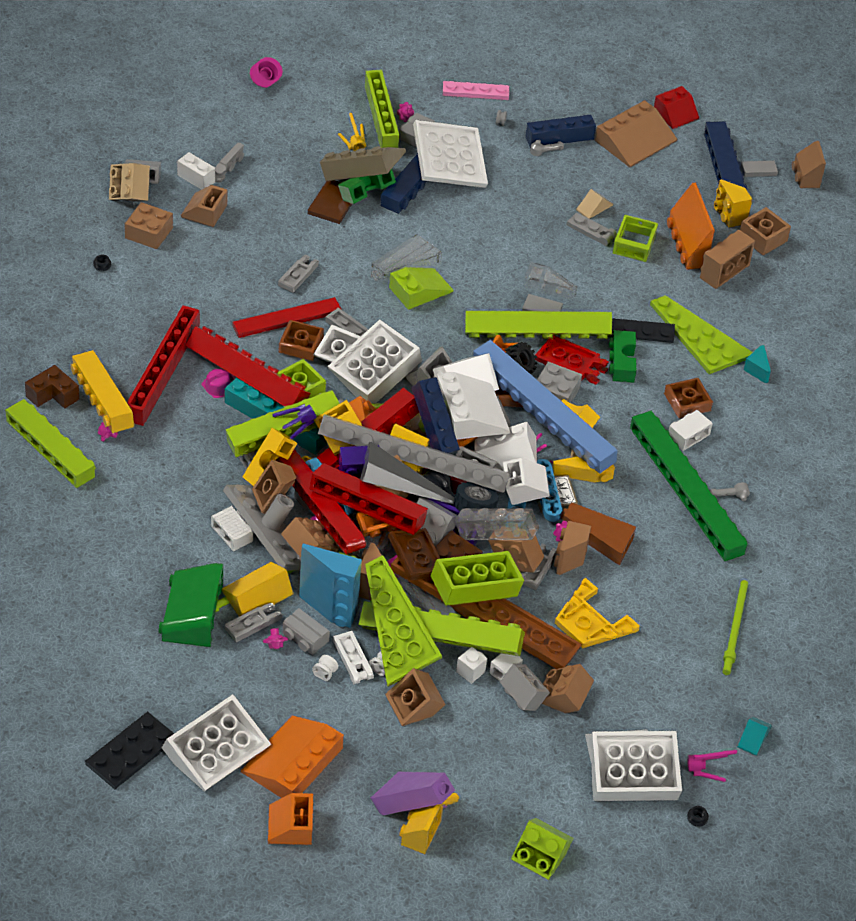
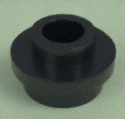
[93,254,111,271]
[687,806,709,827]

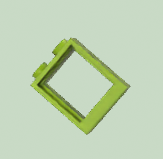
[612,215,658,262]

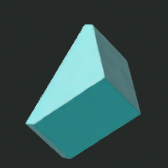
[744,345,771,383]
[737,717,772,756]

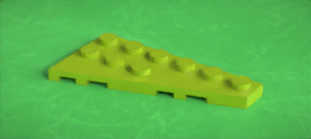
[650,295,753,374]
[365,555,442,687]

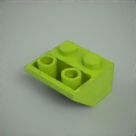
[511,818,574,880]

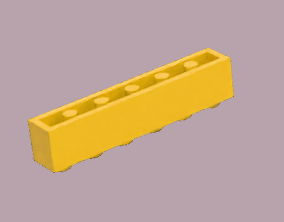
[71,350,134,433]

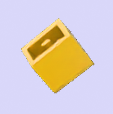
[714,180,753,228]
[314,400,362,455]

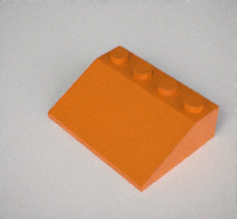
[667,182,715,269]
[241,715,344,798]

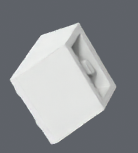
[503,458,550,505]

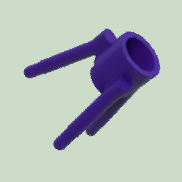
[272,404,317,439]

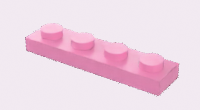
[443,81,509,100]

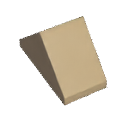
[576,189,613,219]

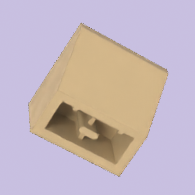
[109,163,150,201]

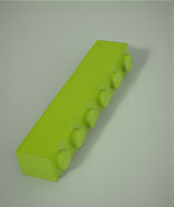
[365,70,399,148]
[225,390,340,458]
[5,399,96,488]

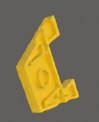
[555,578,640,649]

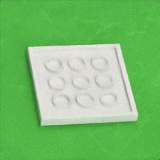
[413,120,488,188]

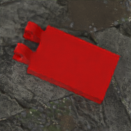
[534,335,609,385]

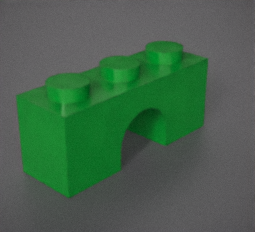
[338,169,396,204]
[609,330,637,383]

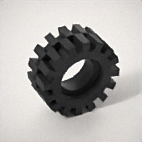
[505,342,538,374]

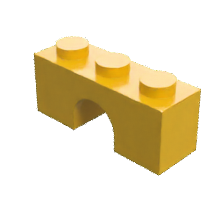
[242,428,298,486]

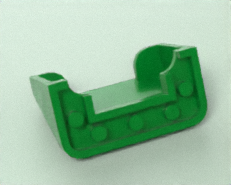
[158,563,224,647]

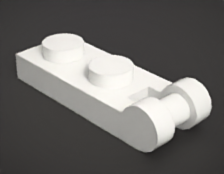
[333,631,374,684]

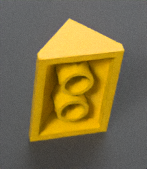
[221,562,293,617]

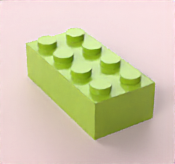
[431,551,524,606]

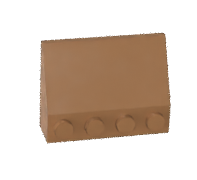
[595,100,677,167]

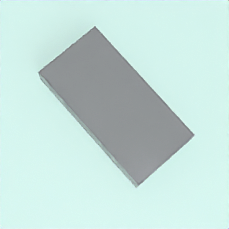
[741,161,778,177]

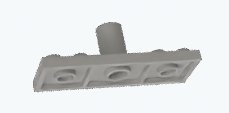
[223,485,301,570]

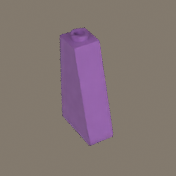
[371,772,455,815]

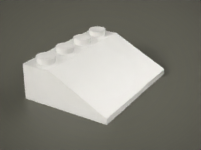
[328,320,422,403]
[437,372,510,439]
[161,694,271,792]
[592,731,682,801]

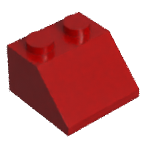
[654,86,699,129]

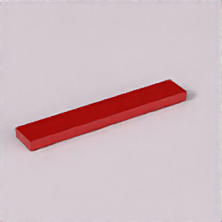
[232,297,342,338]

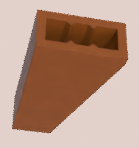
[561,502,636,565]

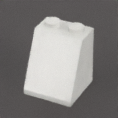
[433,353,499,391]

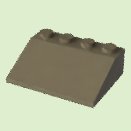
[320,146,406,181]

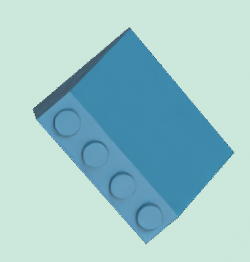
[299,543,362,628]

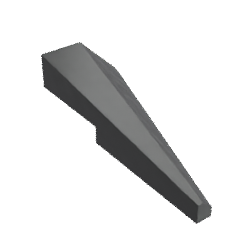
[360,441,454,504]

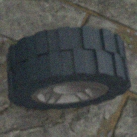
[454,482,499,518]

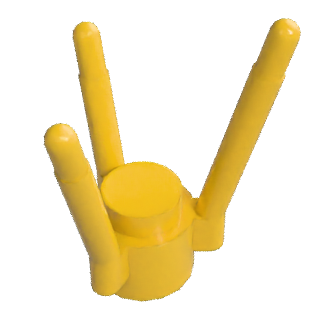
[338,113,367,151]

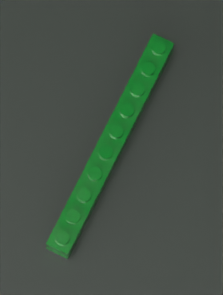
[630,410,748,562]

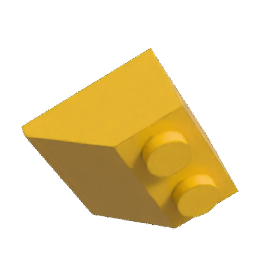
[399,802,444,854]

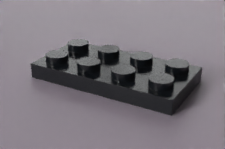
[85,711,175,790]

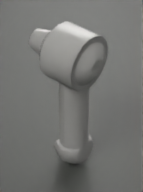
[530,140,564,156]
[710,482,750,501]

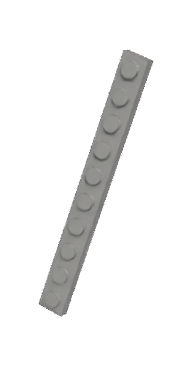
[318,414,510,493]

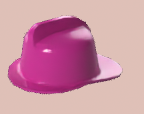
[250,57,283,88]
[201,369,235,398]

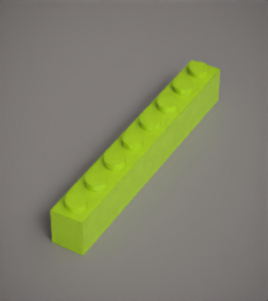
[465,311,612,339]
[359,599,525,657]

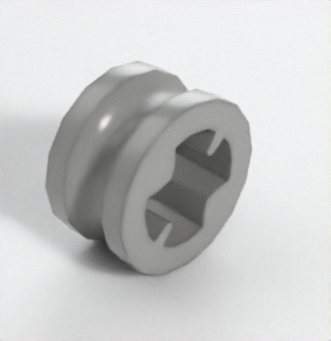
[496,110,507,126]

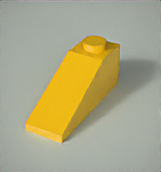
[552,456,615,482]

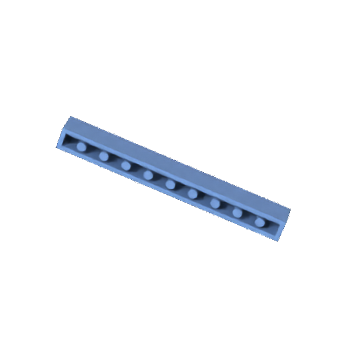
[473,340,617,474]

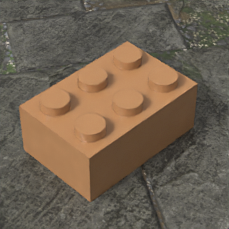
[700,230,755,289]

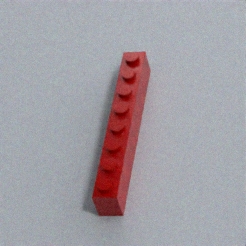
[127,305,200,426]
[185,326,311,406]

